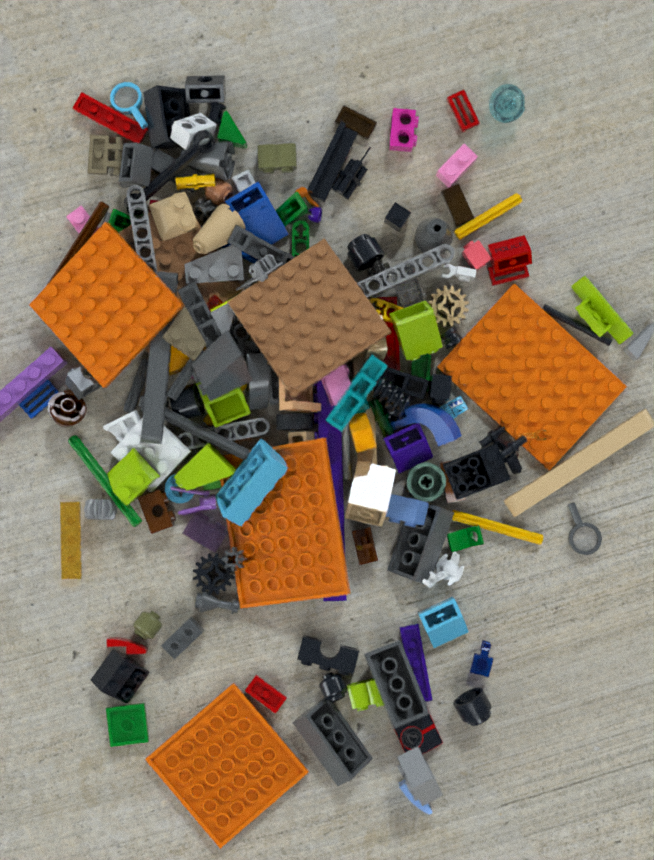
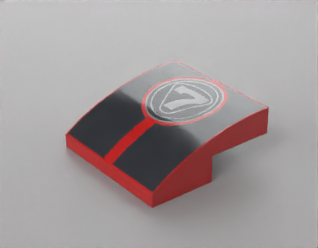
[394,714,443,754]

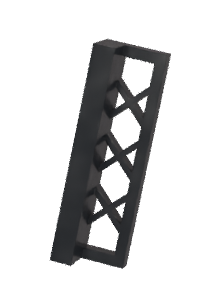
[307,121,358,202]

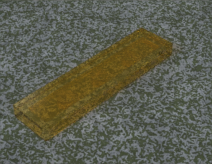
[60,502,82,579]

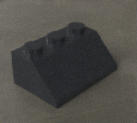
[143,85,191,149]

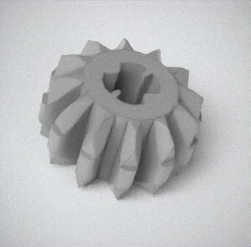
[84,499,117,520]

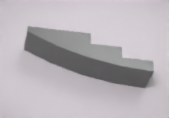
[177,281,222,348]

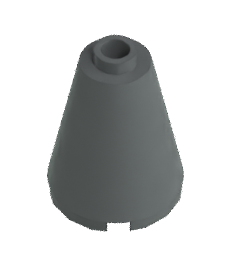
[180,141,235,180]
[415,218,453,254]

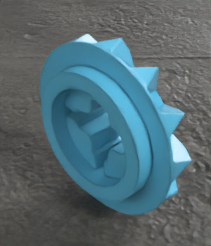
[165,474,195,503]

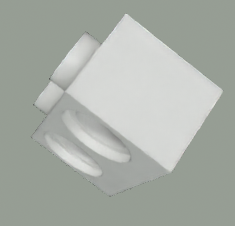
[170,113,217,150]

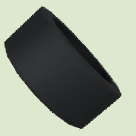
[276,413,313,430]

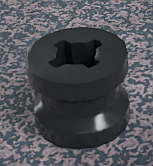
[440,326,463,350]

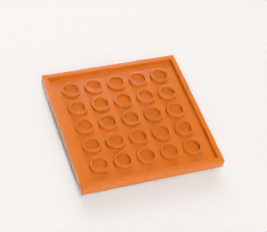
[29,222,185,388]
[145,683,309,849]

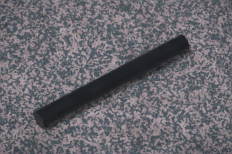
[542,304,613,346]

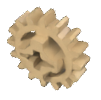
[428,285,469,327]

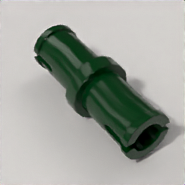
[368,397,395,437]

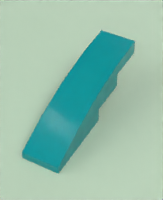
[326,354,388,432]

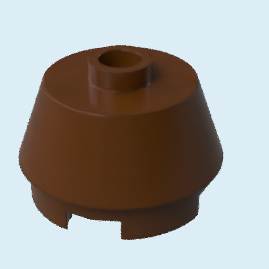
[48,389,87,428]

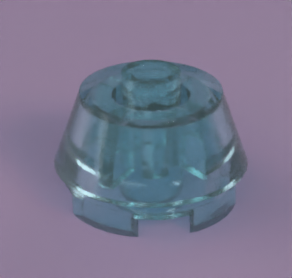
[489,84,525,123]

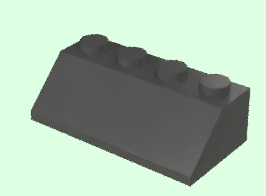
[387,498,454,584]
[364,640,430,729]
[293,698,373,786]

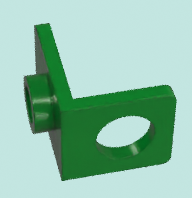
[447,526,484,552]

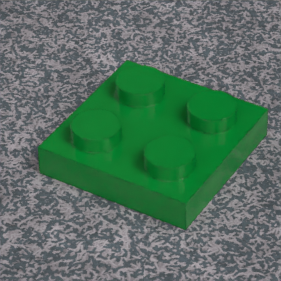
[106,702,150,747]

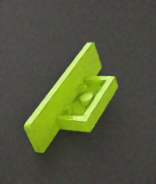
[571,276,633,344]

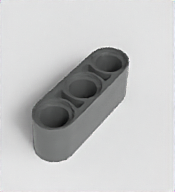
[151,149,201,193]

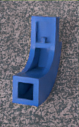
[391,403,462,446]

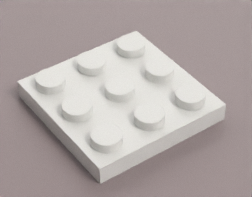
[111,417,191,493]

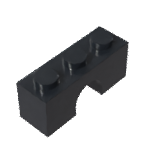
[297,635,359,676]

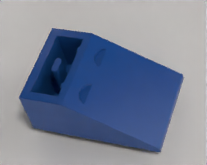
[225,182,289,245]

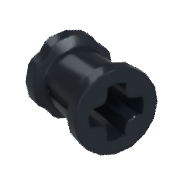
[207,103,227,126]

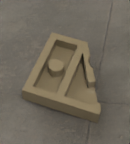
[162,307,206,361]

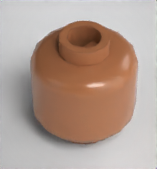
[204,178,233,206]

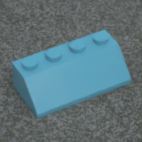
[215,439,288,526]

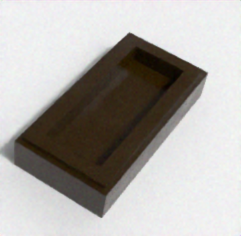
[335,105,377,140]
[441,184,474,227]

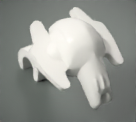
[423,551,464,588]

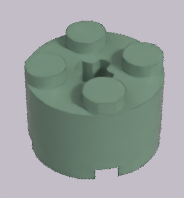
[406,463,446,501]

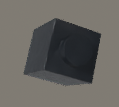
[384,202,411,233]

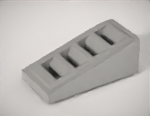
[623,322,654,360]

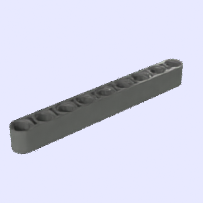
[141,271,178,444]

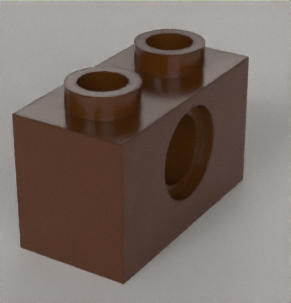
[138,490,176,534]

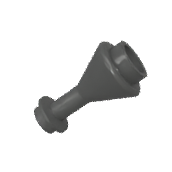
[195,590,239,614]

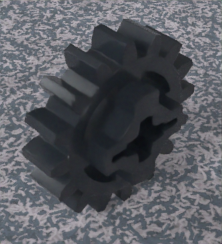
[193,553,235,595]

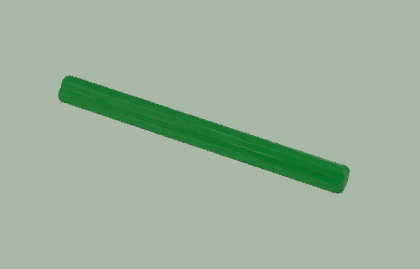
[68,435,142,527]

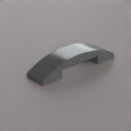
[227,225,295,269]

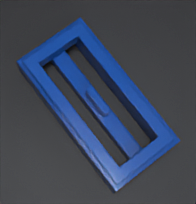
[18,380,59,419]

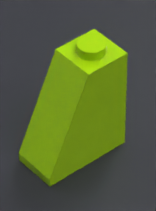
[174,442,236,491]

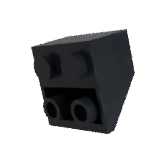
[91,648,150,704]

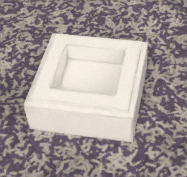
[232,169,255,193]

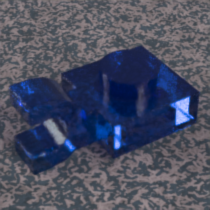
[470,640,494,677]

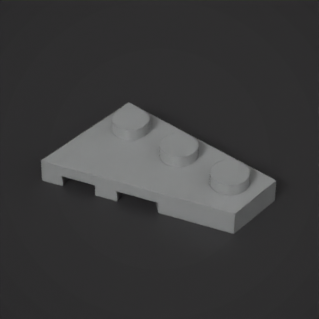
[184,245,244,284]

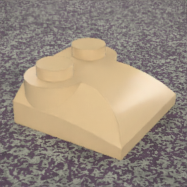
[149,191,199,242]

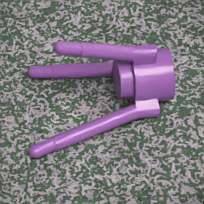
[170,486,216,515]

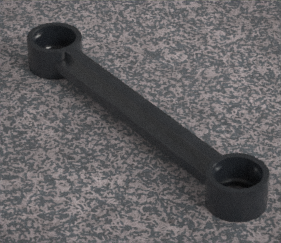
[124,130,215,216]

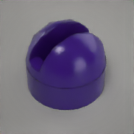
[308,207,322,223]

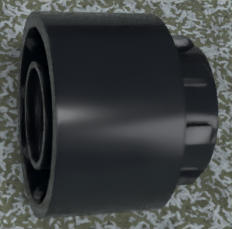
[347,234,385,272]
[170,383,205,419]
[453,687,492,726]

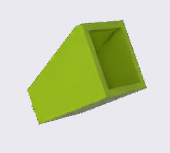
[389,301,443,361]
[196,382,251,428]

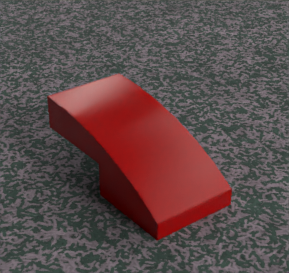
[107,637,148,654]

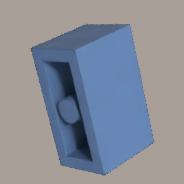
[386,494,429,528]

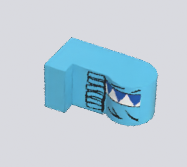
[440,396,468,419]

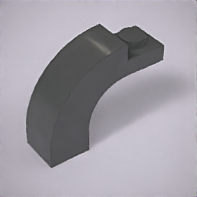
[243,340,269,409]

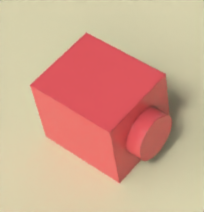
[461,240,492,270]

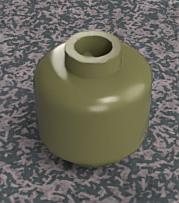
[133,611,162,640]

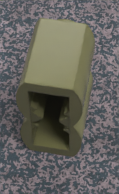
[257,143,297,174]

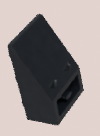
[442,443,511,500]

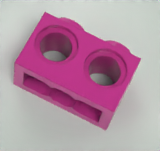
[389,108,419,152]

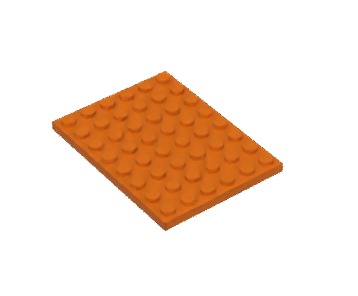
[436,283,627,471]
[220,438,351,609]

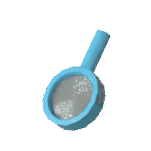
[110,82,148,129]

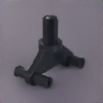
[479,426,527,474]

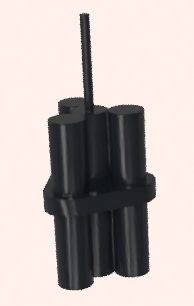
[331,147,371,200]

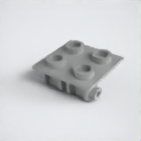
[236,254,283,291]

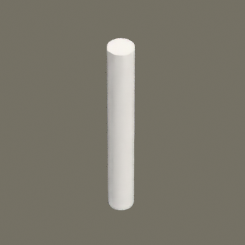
[342,423,351,480]

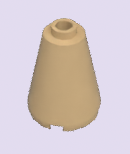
[193,204,246,254]

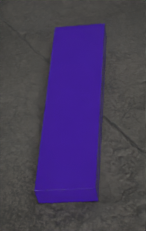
[399,624,433,702]

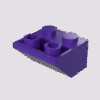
[383,423,434,474]

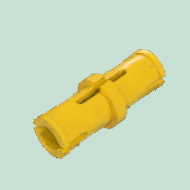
[176,174,216,190]

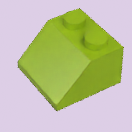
[107,448,160,506]

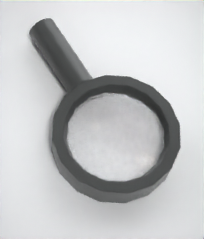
[568,502,602,555]

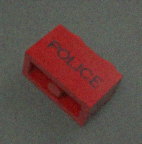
[488,235,532,274]

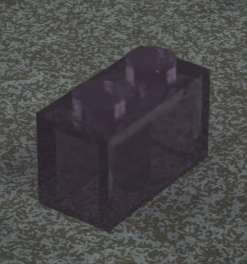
[182,512,228,553]

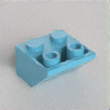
[418,597,469,648]

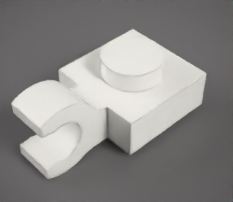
[441,264,477,282]

